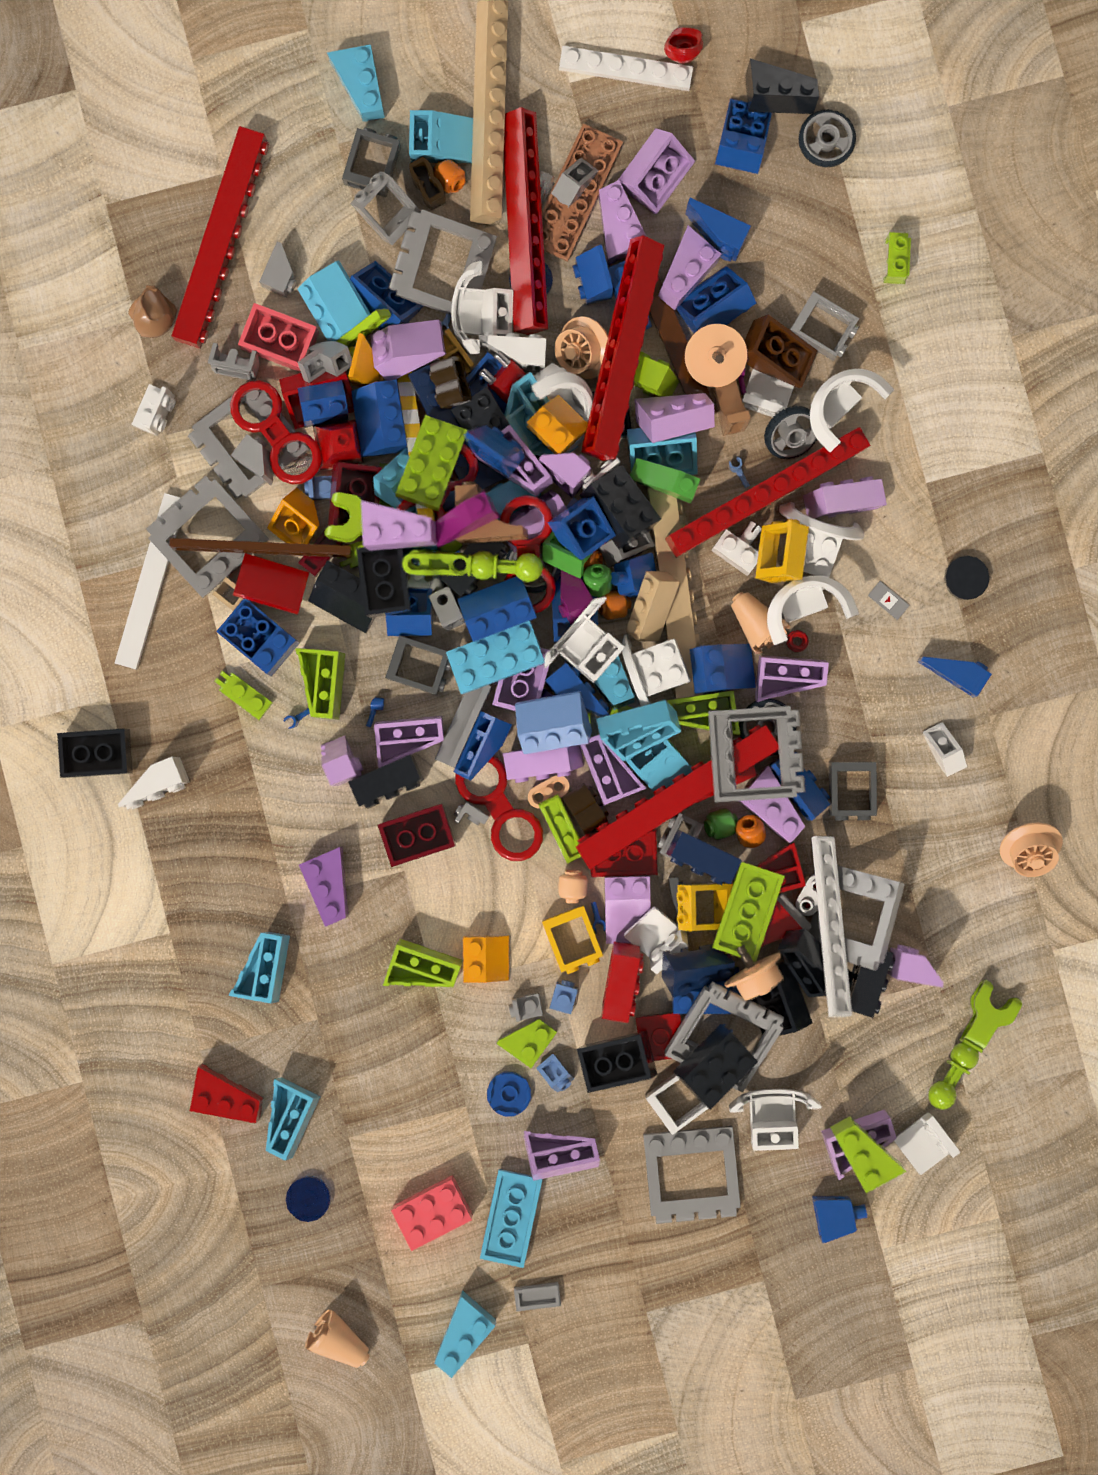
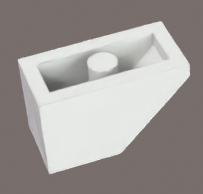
[923,722,967,777]

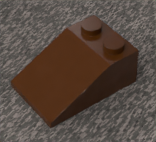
[744,314,818,388]

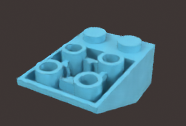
[409,110,473,163]
[625,739,693,792]

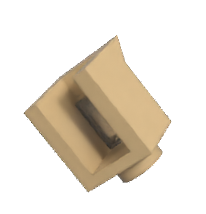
[212,577,243,611]

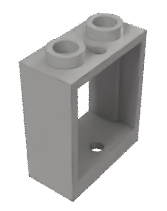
[350,171,420,245]
[790,291,859,361]

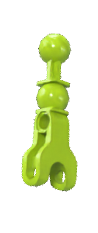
[325,493,463,552]
[402,549,543,582]
[928,979,1022,1110]

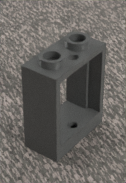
[342,128,401,197]
[385,636,451,695]
[829,762,877,820]

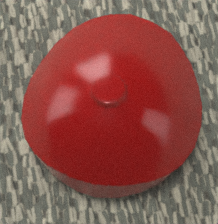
[664,27,703,64]

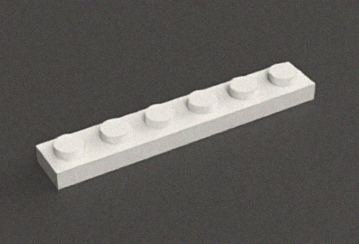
[559,46,693,91]

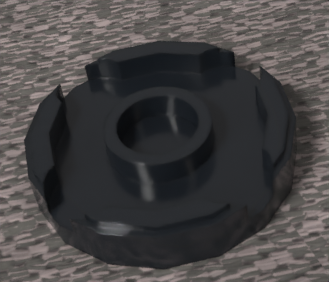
[944,556,990,600]

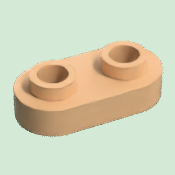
[528,775,570,808]

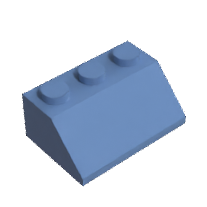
[515,691,592,754]

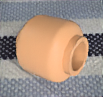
[558,870,588,903]

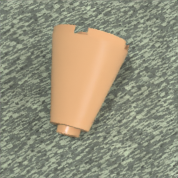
[731,592,790,655]
[305,1310,370,1368]

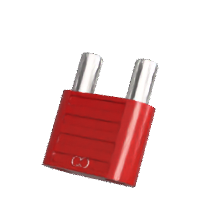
[480,351,526,404]

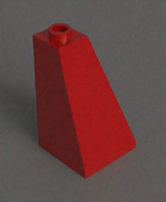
[313,419,363,470]

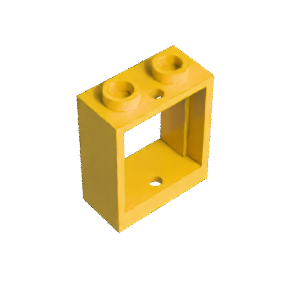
[755,519,809,583]
[677,883,733,931]
[542,905,603,974]

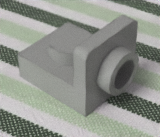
[453,802,490,825]
[509,993,543,1022]

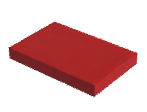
[233,553,309,615]
[589,830,658,877]

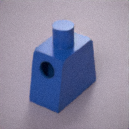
[611,553,656,598]
[812,1196,867,1243]

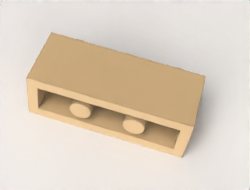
[626,571,680,642]

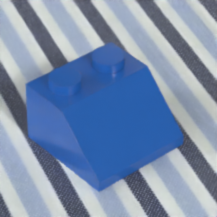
[572,245,613,305]
[298,380,348,428]
[548,497,616,560]
[386,588,433,636]

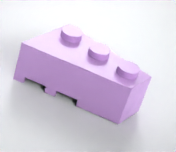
[658,226,722,310]
[321,735,364,786]
[524,1131,600,1181]

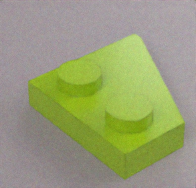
[496,1019,557,1068]

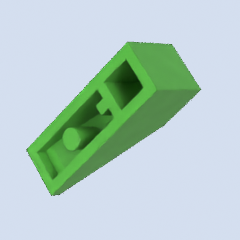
[630,458,700,504]

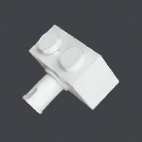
[711,521,761,576]

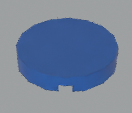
[487,1071,531,1117]

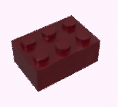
[328,462,382,536]
[377,804,457,867]

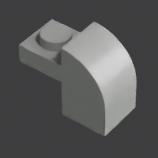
[298,341,352,383]

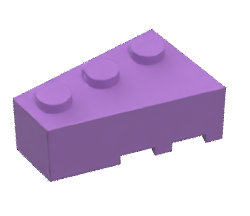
[299,846,348,927]

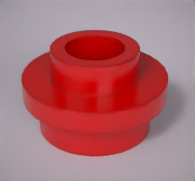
[786,630,809,652]

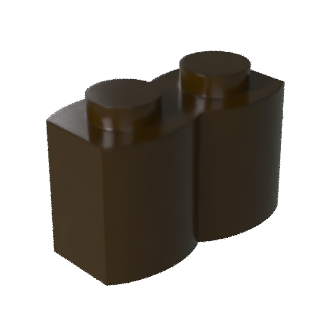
[409,157,446,210]
[429,356,472,408]
[562,783,609,835]

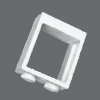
[645,1074,708,1135]

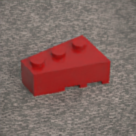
[733,842,806,893]
[737,901,803,957]
[189,1063,264,1124]

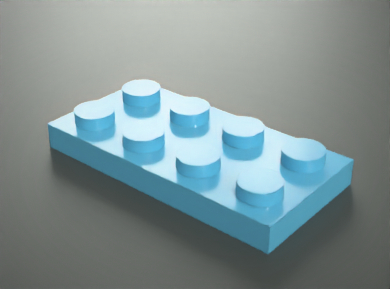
[446,620,545,695]
[480,1169,542,1268]

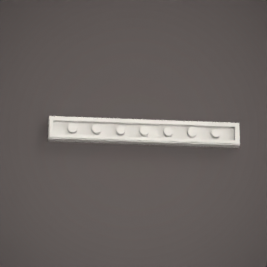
[115,493,182,670]
[811,836,852,1017]

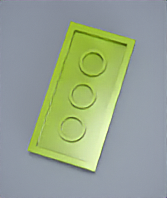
[395,415,468,511]
[712,862,785,962]

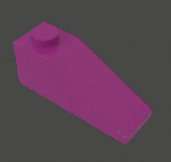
[435,492,500,547]
[559,570,595,625]

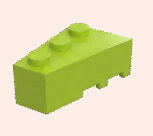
[295,648,345,720]
[383,939,463,987]

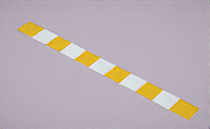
[397,371,434,521]

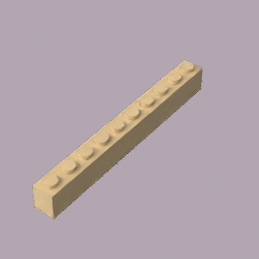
[470,0,508,225]
[647,487,703,699]

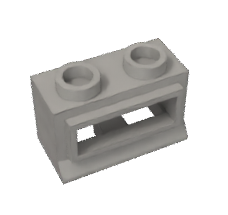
[208,343,260,380]
[657,813,704,865]

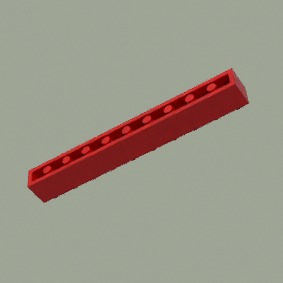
[504,107,548,335]
[171,126,269,349]
[581,235,664,461]
[665,426,871,558]
[575,725,779,870]

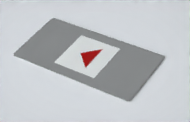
[868,581,909,620]

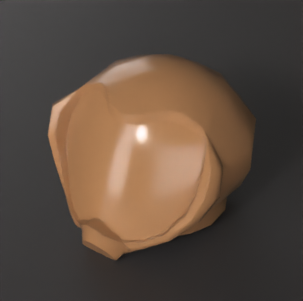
[128,285,177,338]

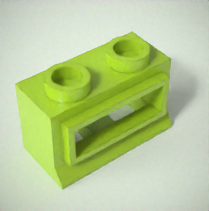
[883,232,911,284]

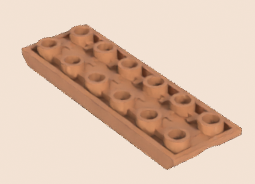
[542,124,623,262]

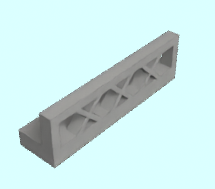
[435,685,492,768]

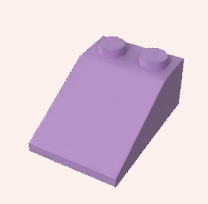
[370,320,446,381]
[604,876,650,944]

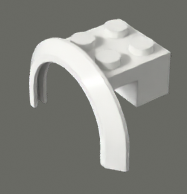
[451,261,513,354]
[531,363,594,454]
[810,369,894,452]
[779,502,864,578]
[767,576,859,645]
[544,597,625,683]
[622,634,691,706]
[729,1089,821,1151]

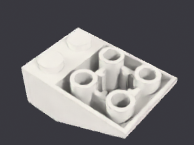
[479,332,546,374]
[118,757,190,810]

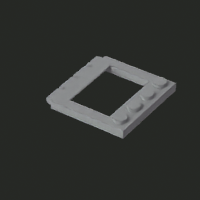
[389,209,497,315]
[188,379,309,499]
[146,476,269,598]
[708,706,805,802]
[808,865,905,970]
[664,982,784,1093]
[643,1126,741,1224]

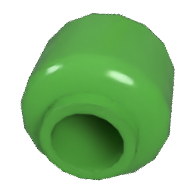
[583,564,612,597]
[704,808,738,840]

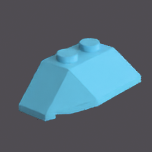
[504,372,579,456]

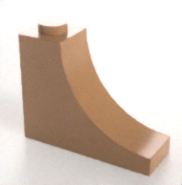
[712,380,751,436]
[455,482,528,544]

